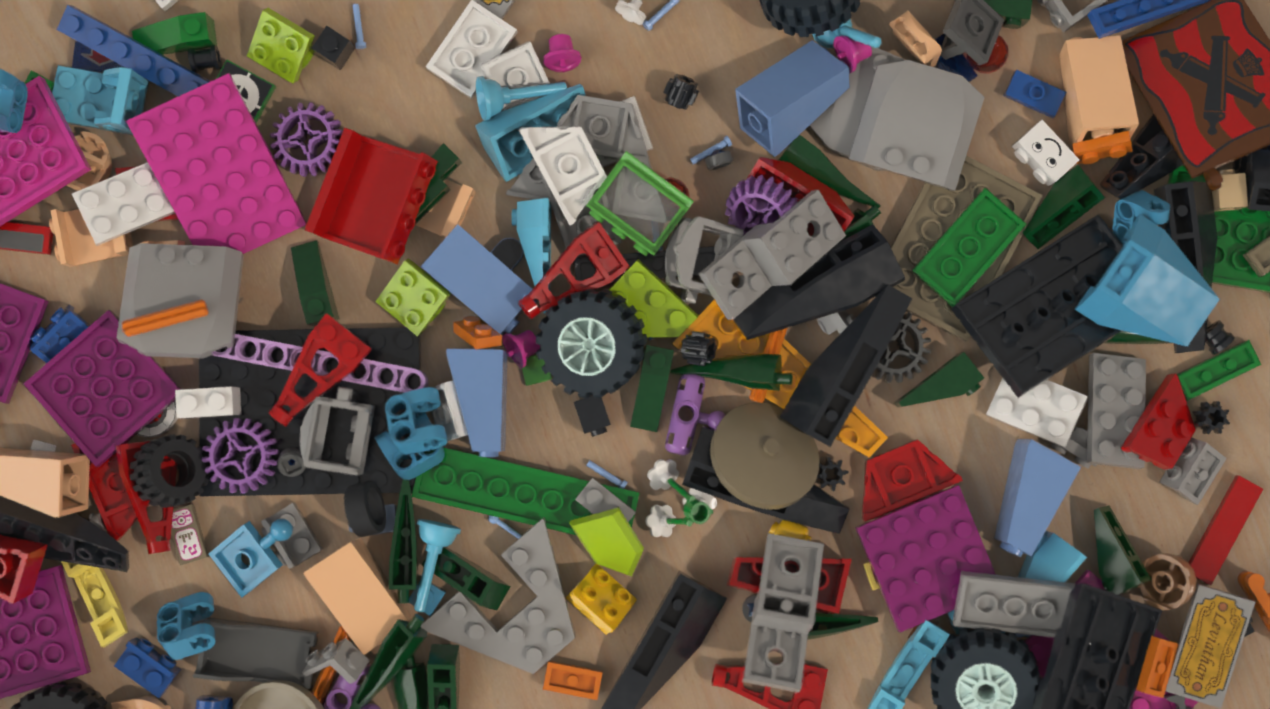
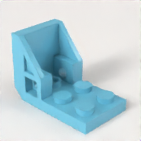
[52,65,149,135]

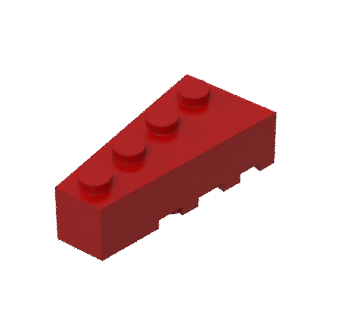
[0,535,48,604]
[726,557,852,614]

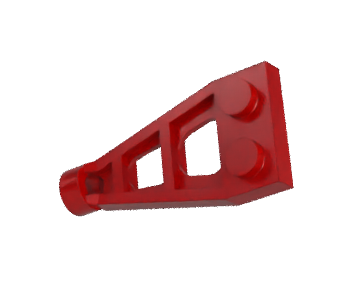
[518,222,630,319]
[268,313,372,426]
[116,441,177,554]
[711,663,828,709]

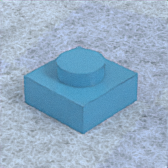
[409,580,446,616]

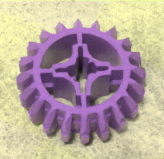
[270,102,343,177]
[725,174,797,236]
[202,418,279,494]

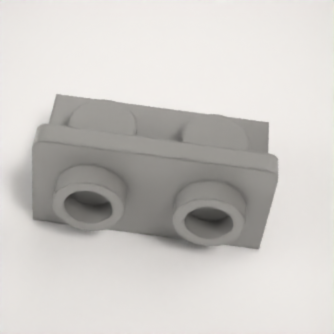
[1160,437,1227,505]
[261,502,323,569]

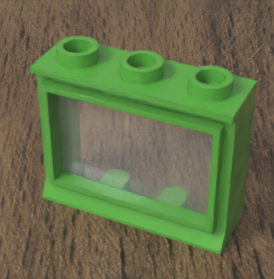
[586,151,694,256]

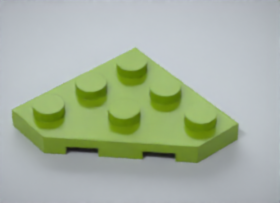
[609,259,699,338]

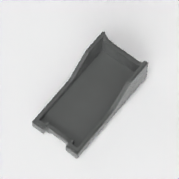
[193,617,319,689]

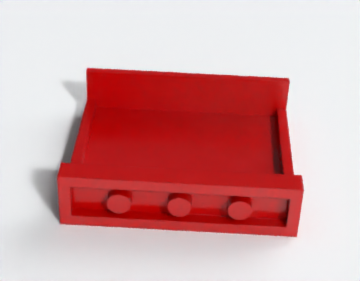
[305,128,438,265]

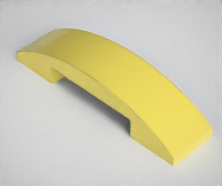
[61,561,128,648]

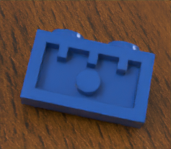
[30,305,90,363]
[114,637,181,698]

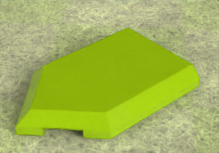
[569,507,644,577]

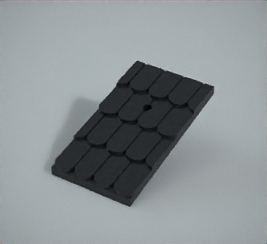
[951,214,1123,398]
[1033,583,1162,709]

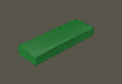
[1177,340,1262,401]

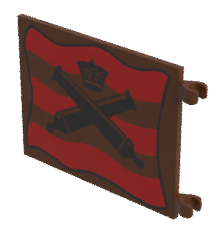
[1122,0,1270,191]

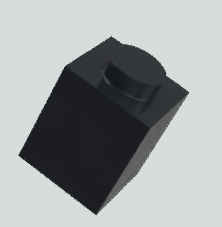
[312,26,355,71]
[574,396,611,437]

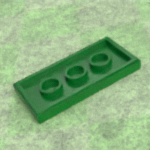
[911,188,1027,307]

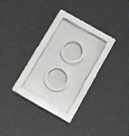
[426,0,518,99]
[72,162,175,246]
[986,378,1088,448]

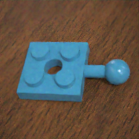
[209,519,293,598]

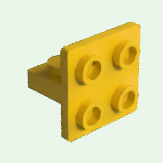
[566,564,637,635]

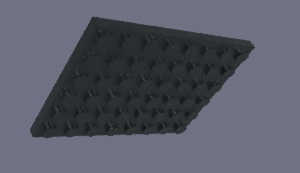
[199,327,421,497]

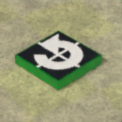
[216,60,276,123]

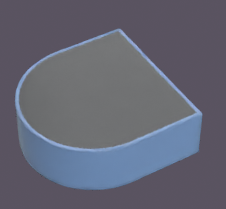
[490,238,524,271]

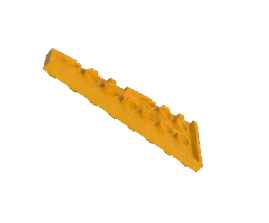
[672,299,888,457]

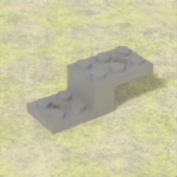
[699,190,846,320]
[743,533,824,692]

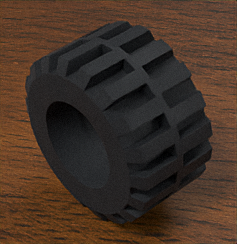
[130,434,210,508]

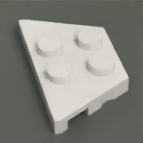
[519,126,607,225]

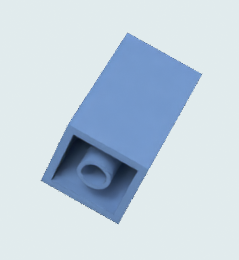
[735,40,850,157]
[421,224,538,336]
[446,349,508,457]
[994,439,1081,557]

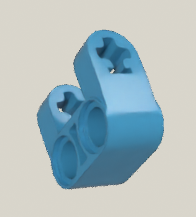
[0,69,28,133]
[1112,190,1170,245]
[385,387,447,454]
[374,412,445,480]
[157,592,215,660]

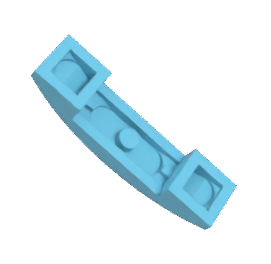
[867,620,950,709]

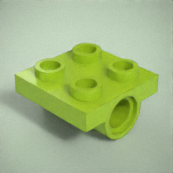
[247,8,315,84]
[375,258,451,336]

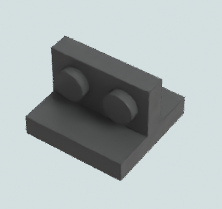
[941,0,1004,65]

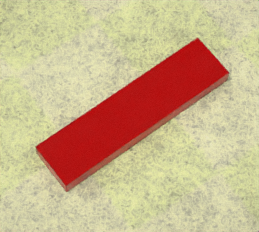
[1188,475,1263,586]

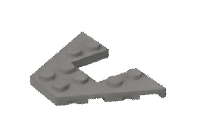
[506,95,668,223]
[420,517,576,674]

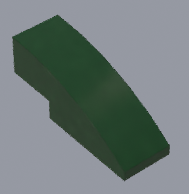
[415,143,462,225]

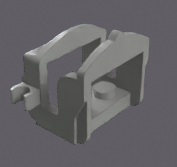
[665,217,744,304]
[300,387,375,475]

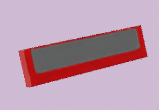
[0,222,54,255]

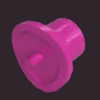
[543,34,581,72]
[833,35,872,73]
[502,330,540,369]

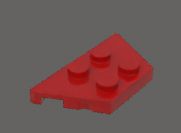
[1121,373,1196,470]
[862,439,963,522]
[71,443,149,541]

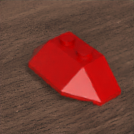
[746,157,854,237]

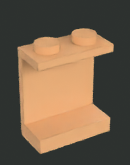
[416,179,476,238]
[49,209,133,267]

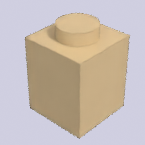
[1212,169,1248,212]

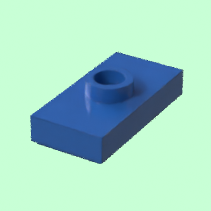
[1003,70,1066,118]

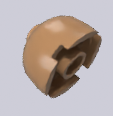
[1137,553,1197,610]

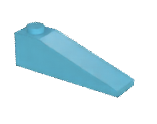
[475,84,586,182]
[512,198,552,315]
[1002,531,1087,633]

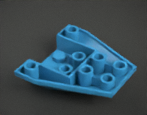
[1075,214,1220,346]

